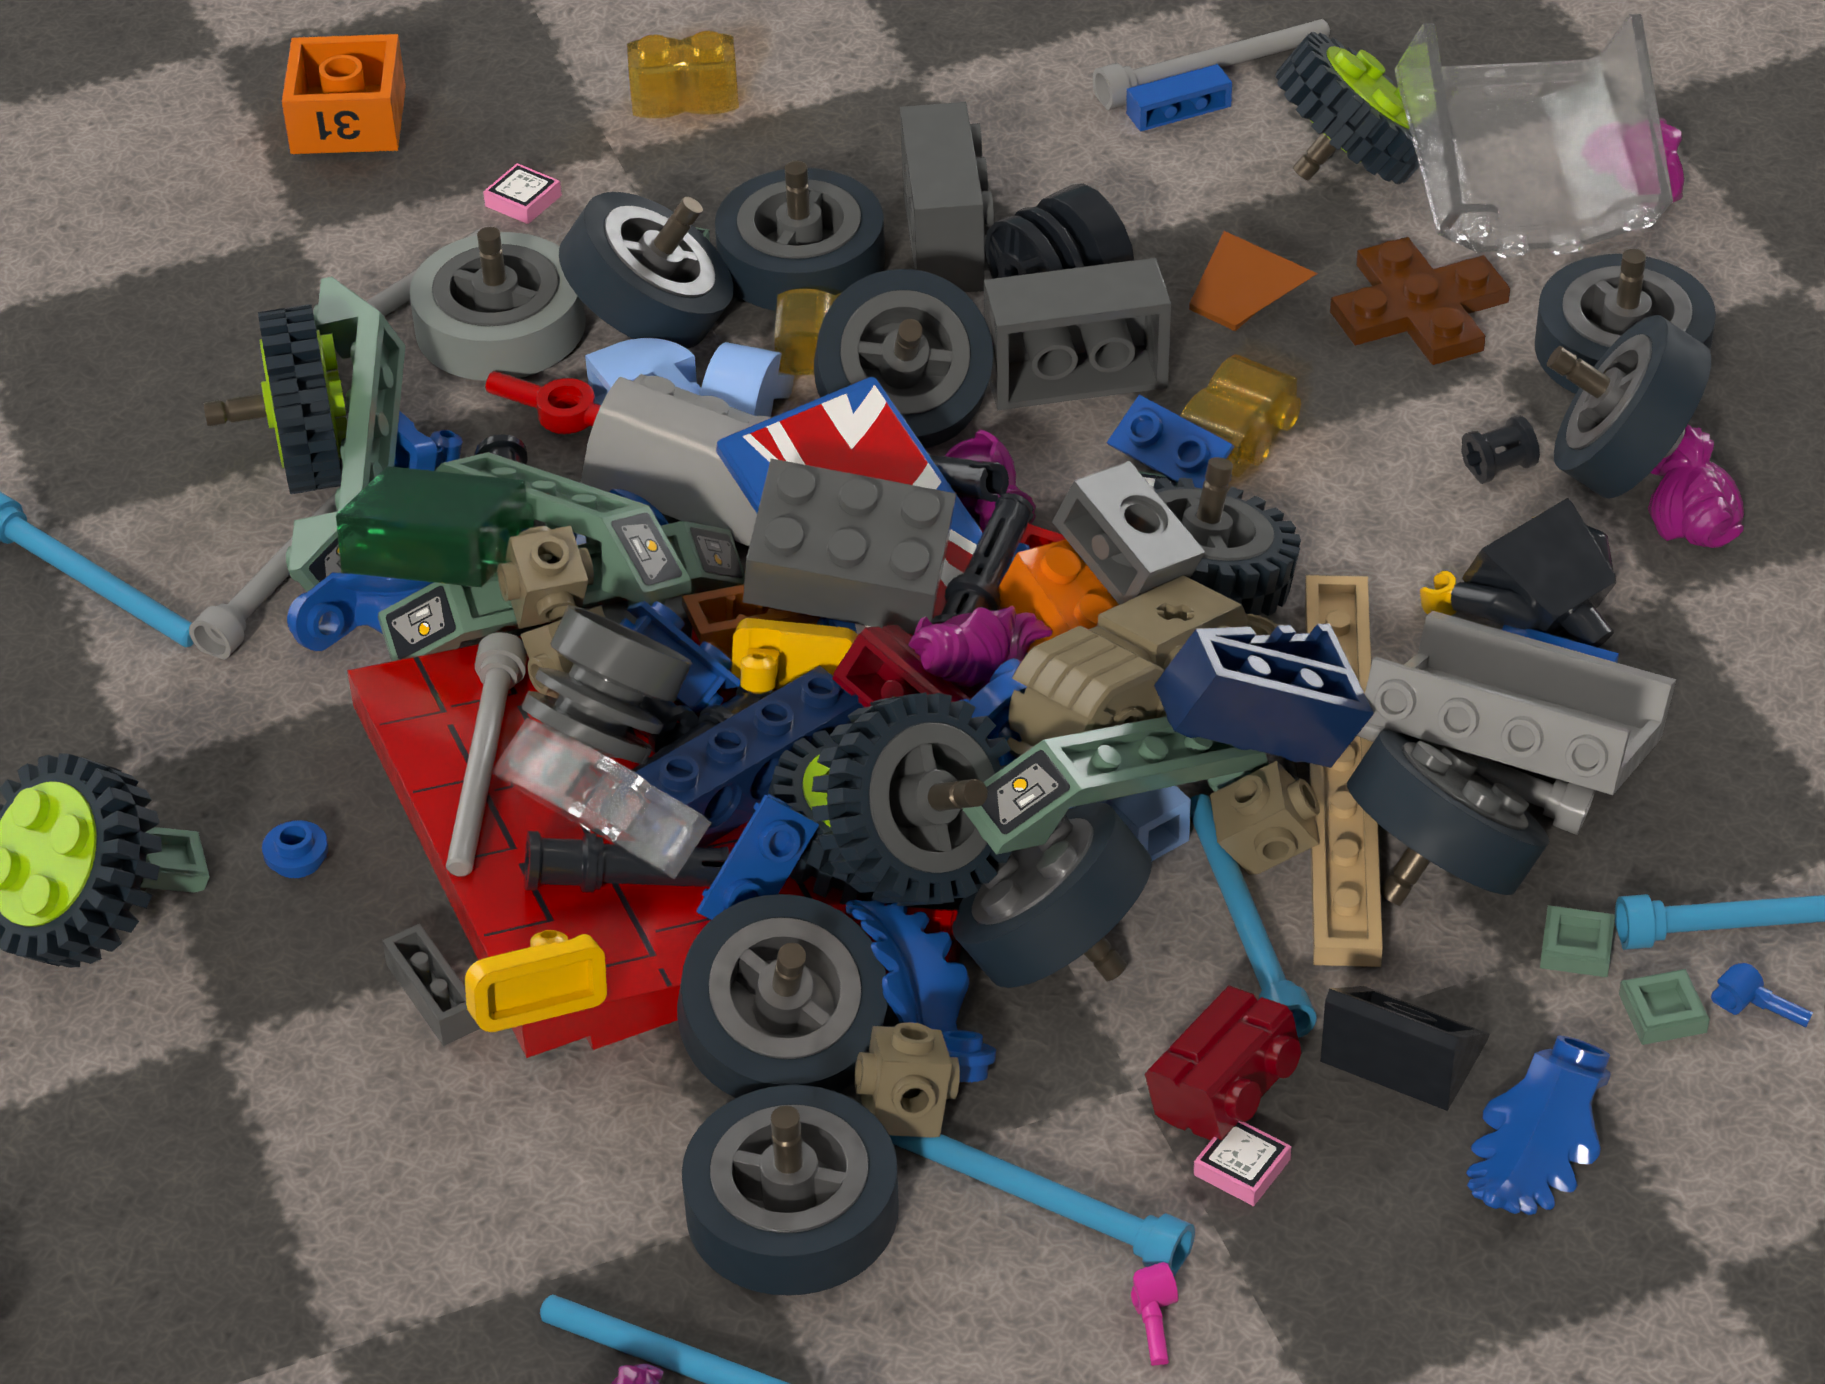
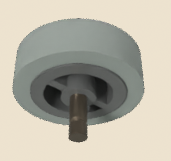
[409,227,586,381]

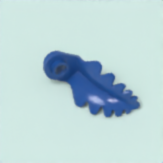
[287,548,495,651]
[846,900,996,1082]
[1466,1035,1611,1215]

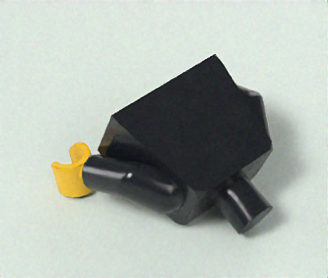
[1420,498,1616,647]

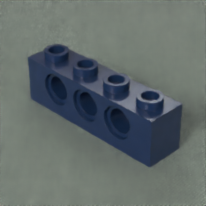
[626,666,864,847]

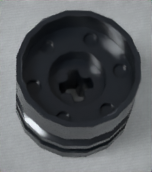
[985,183,1134,279]

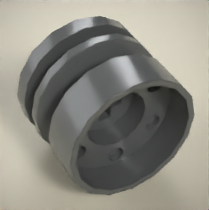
[522,605,692,764]

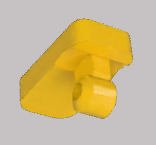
[731,618,858,694]
[465,930,607,1032]

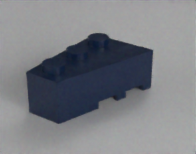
[1154,623,1374,768]

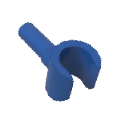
[1711,963,1813,1027]

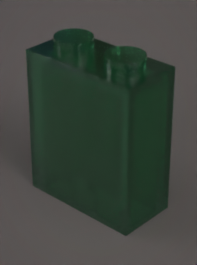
[336,466,534,588]

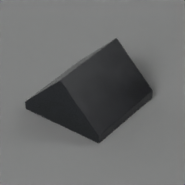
[1320,986,1490,1111]

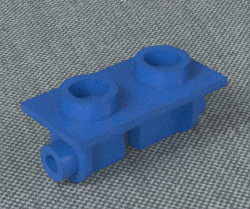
[1106,394,1234,488]
[619,601,740,714]
[696,794,819,920]

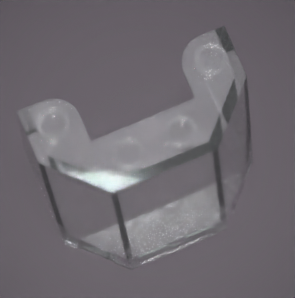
[1395,14,1673,257]

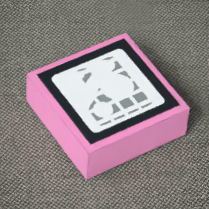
[483,163,562,224]
[1194,1121,1291,1206]

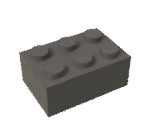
[900,102,994,292]
[984,258,1171,410]
[743,458,956,635]

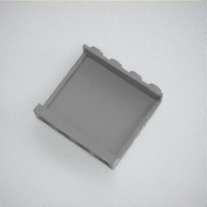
[1365,611,1676,795]

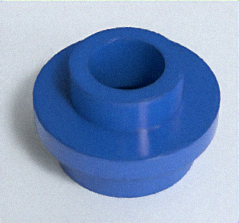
[262,820,328,878]

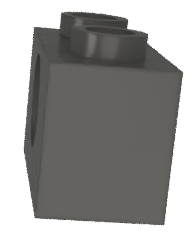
[1052,461,1205,605]

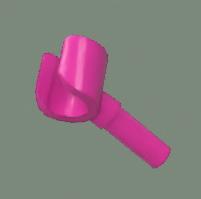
[1131,1262,1178,1366]

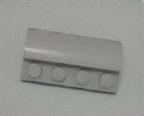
[581,374,772,546]

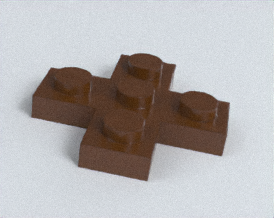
[1330,237,1510,365]

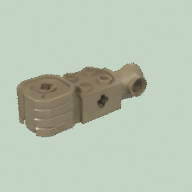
[1007,575,1278,758]

